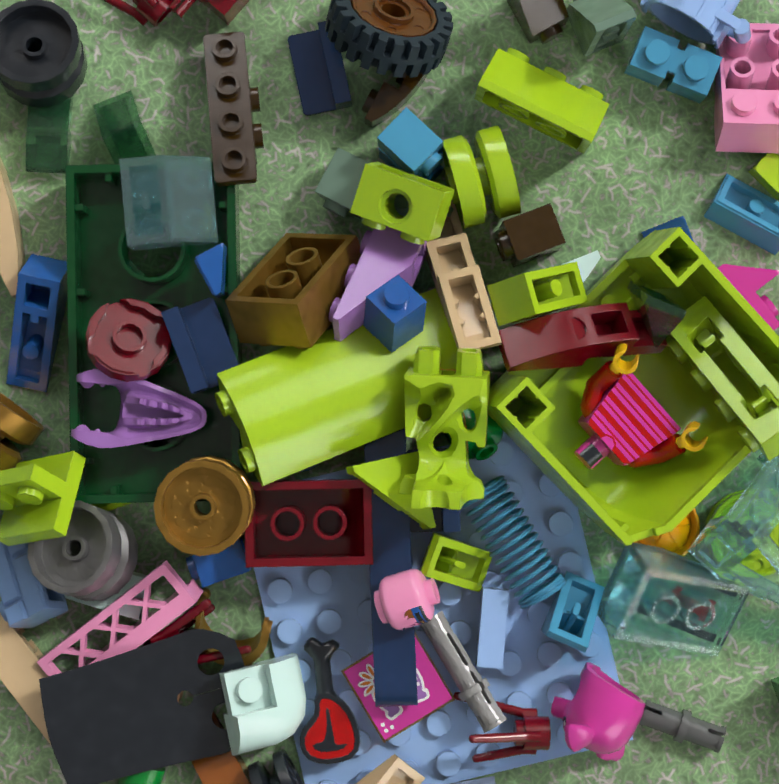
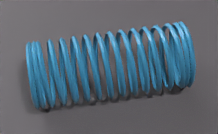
[462,475,567,609]

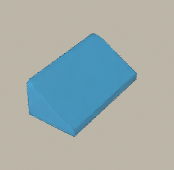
[704,174,779,255]

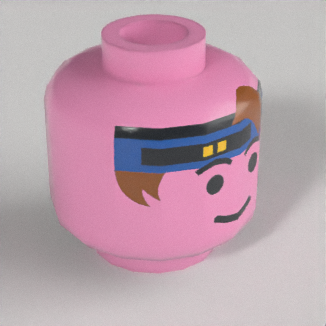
[374,568,440,630]

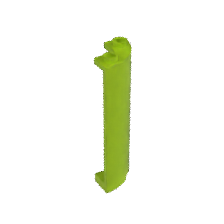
[215,288,485,486]

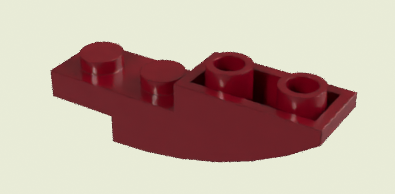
[499,302,667,372]

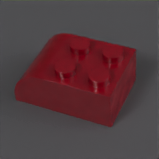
[245,479,373,568]

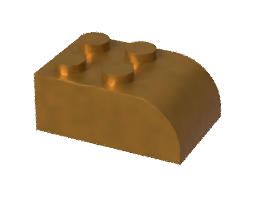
[225,233,361,349]

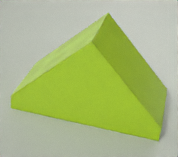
[419,532,492,592]

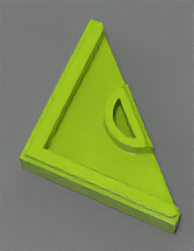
[346,451,436,530]

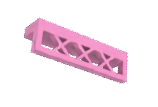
[37,560,203,676]

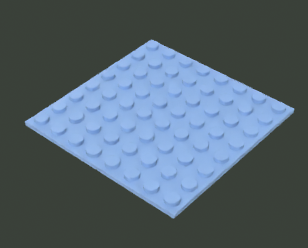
[254,432,633,784]

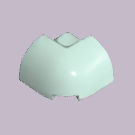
[219,653,306,756]

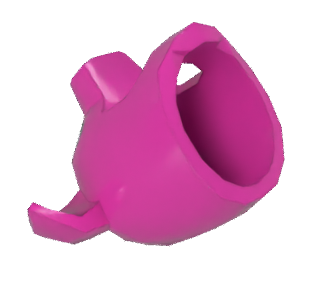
[551,662,645,761]

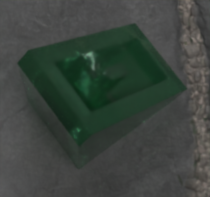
[93,90,160,164]

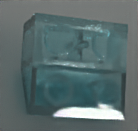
[119,155,219,251]

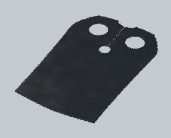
[39,629,245,784]

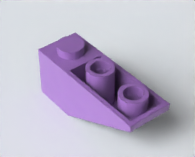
[329,226,427,341]

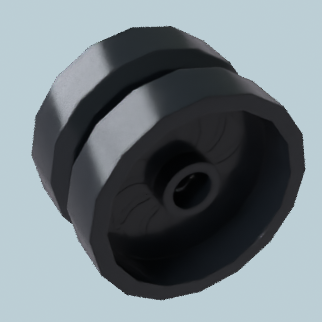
[0,0,87,108]

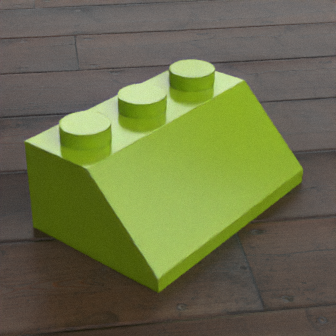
[474,48,610,154]

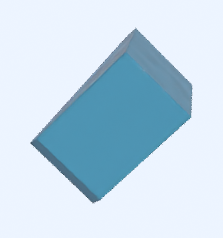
[541,571,605,653]

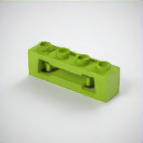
[664,296,779,461]

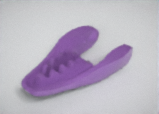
[70,369,207,448]

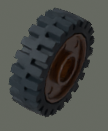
[325,0,453,78]

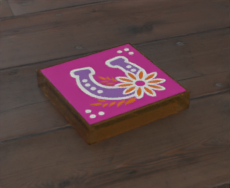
[341,633,455,743]

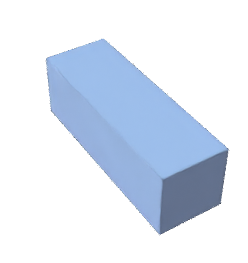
[476,587,509,669]

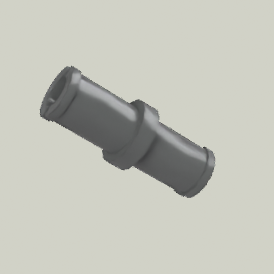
[639,699,726,753]

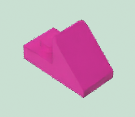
[717,264,779,330]

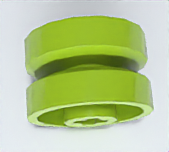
[442,125,521,228]

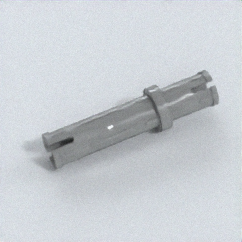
[420,611,507,733]

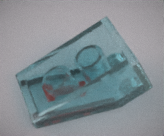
[597,542,752,656]

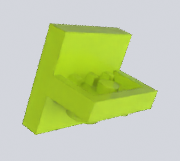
[0,451,86,546]

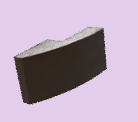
[362,72,428,128]

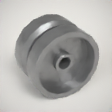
[27,500,138,601]

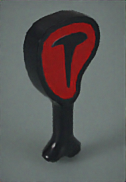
[300,637,360,764]

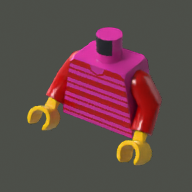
[574,343,709,470]

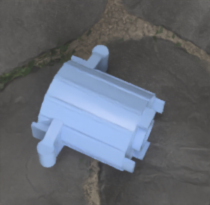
[640,0,751,49]

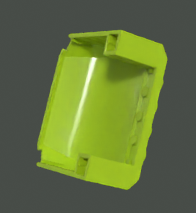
[488,227,779,546]

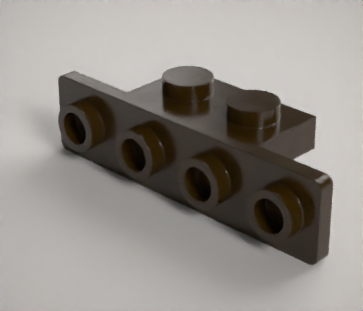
[203,31,264,186]

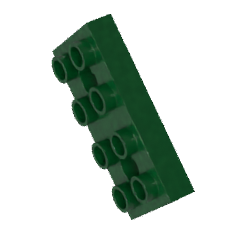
[65,162,244,504]

